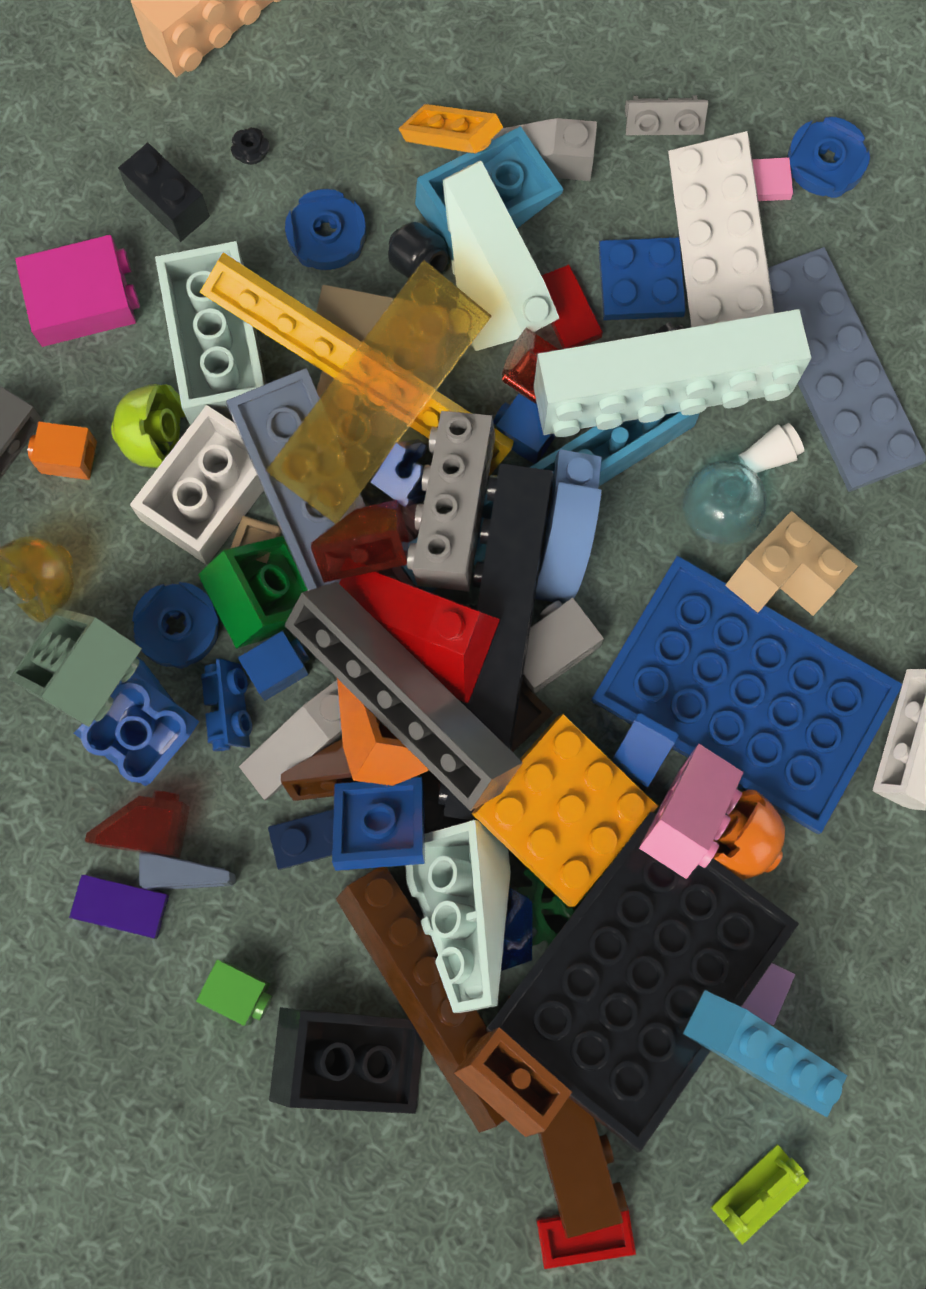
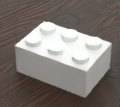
[130,405,264,565]

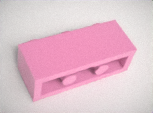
[639,744,744,879]

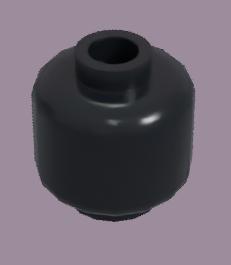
[388,222,448,283]

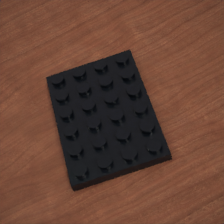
[486,812,799,1153]

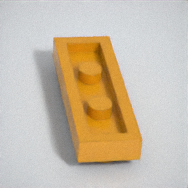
[398,104,503,154]

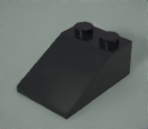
[269,1007,423,1114]

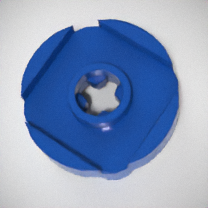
[787,117,870,198]
[285,189,366,270]
[132,582,220,669]

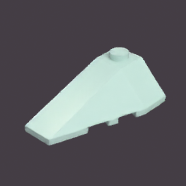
[443,161,560,351]
[405,820,511,1013]

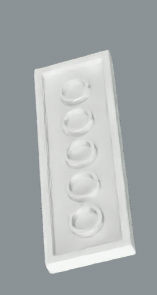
[668,131,774,327]

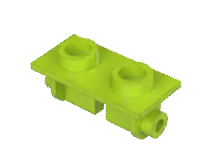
[710,1144,809,1245]

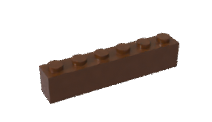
[336,867,506,1133]

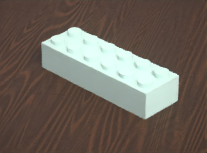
[534,309,811,437]

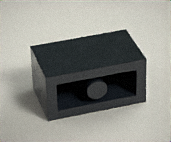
[118,142,210,242]

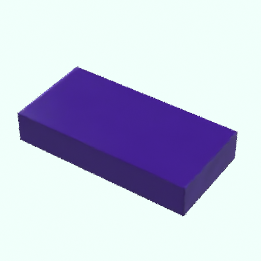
[69,874,169,939]

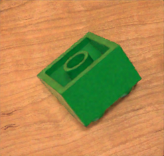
[198,536,307,649]

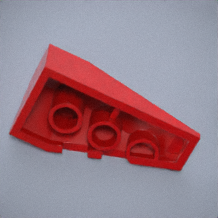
[339,561,500,703]

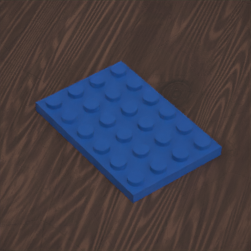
[591,556,902,834]

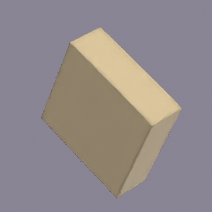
[231,516,282,563]

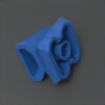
[73,657,200,786]

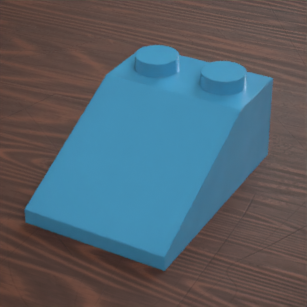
[415,126,563,260]

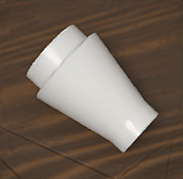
[738,423,804,477]

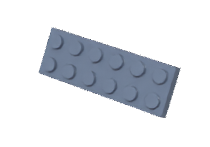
[768,247,926,492]
[226,368,387,591]

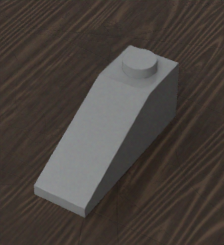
[491,118,597,181]
[239,680,342,801]

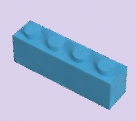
[683,990,847,1117]

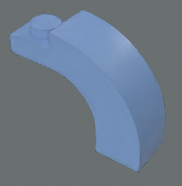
[535,449,602,604]

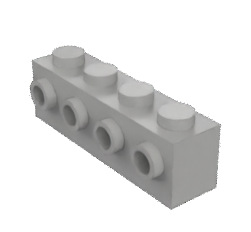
[407,411,496,591]

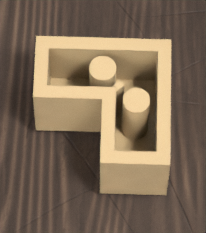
[725,511,858,616]

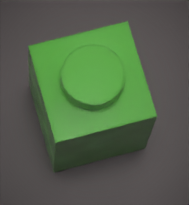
[196,959,273,1026]

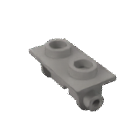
[625,95,708,135]

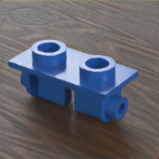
[201,658,252,751]

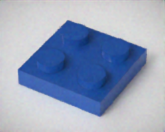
[598,237,686,320]
[332,777,425,871]

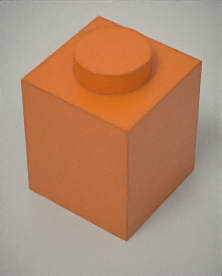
[28,422,97,480]

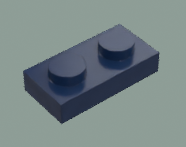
[268,809,334,871]

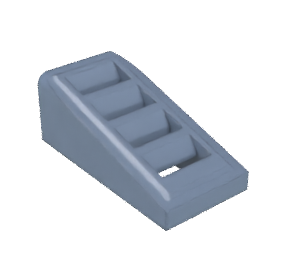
[139,851,236,890]

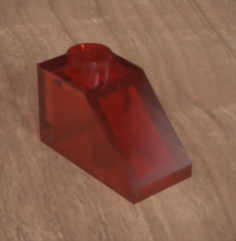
[311,500,409,583]
[85,790,190,859]

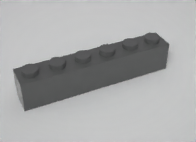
[284,582,523,811]

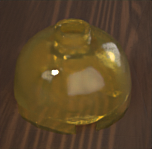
[0,536,74,623]

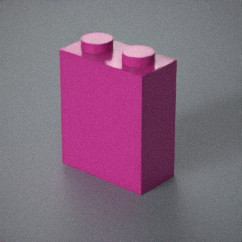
[15,235,140,347]

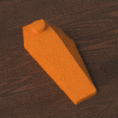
[337,678,429,786]

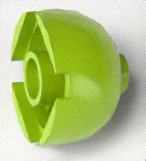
[111,384,186,468]

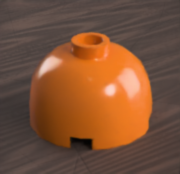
[713,789,785,880]

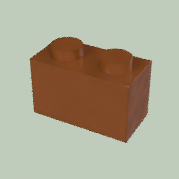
[454,1027,572,1137]

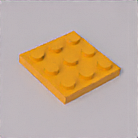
[472,714,658,907]

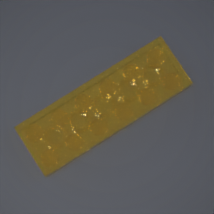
[265,260,492,524]

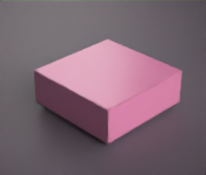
[752,158,793,201]

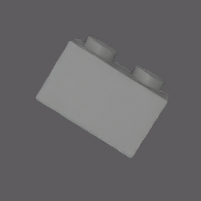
[522,598,604,694]

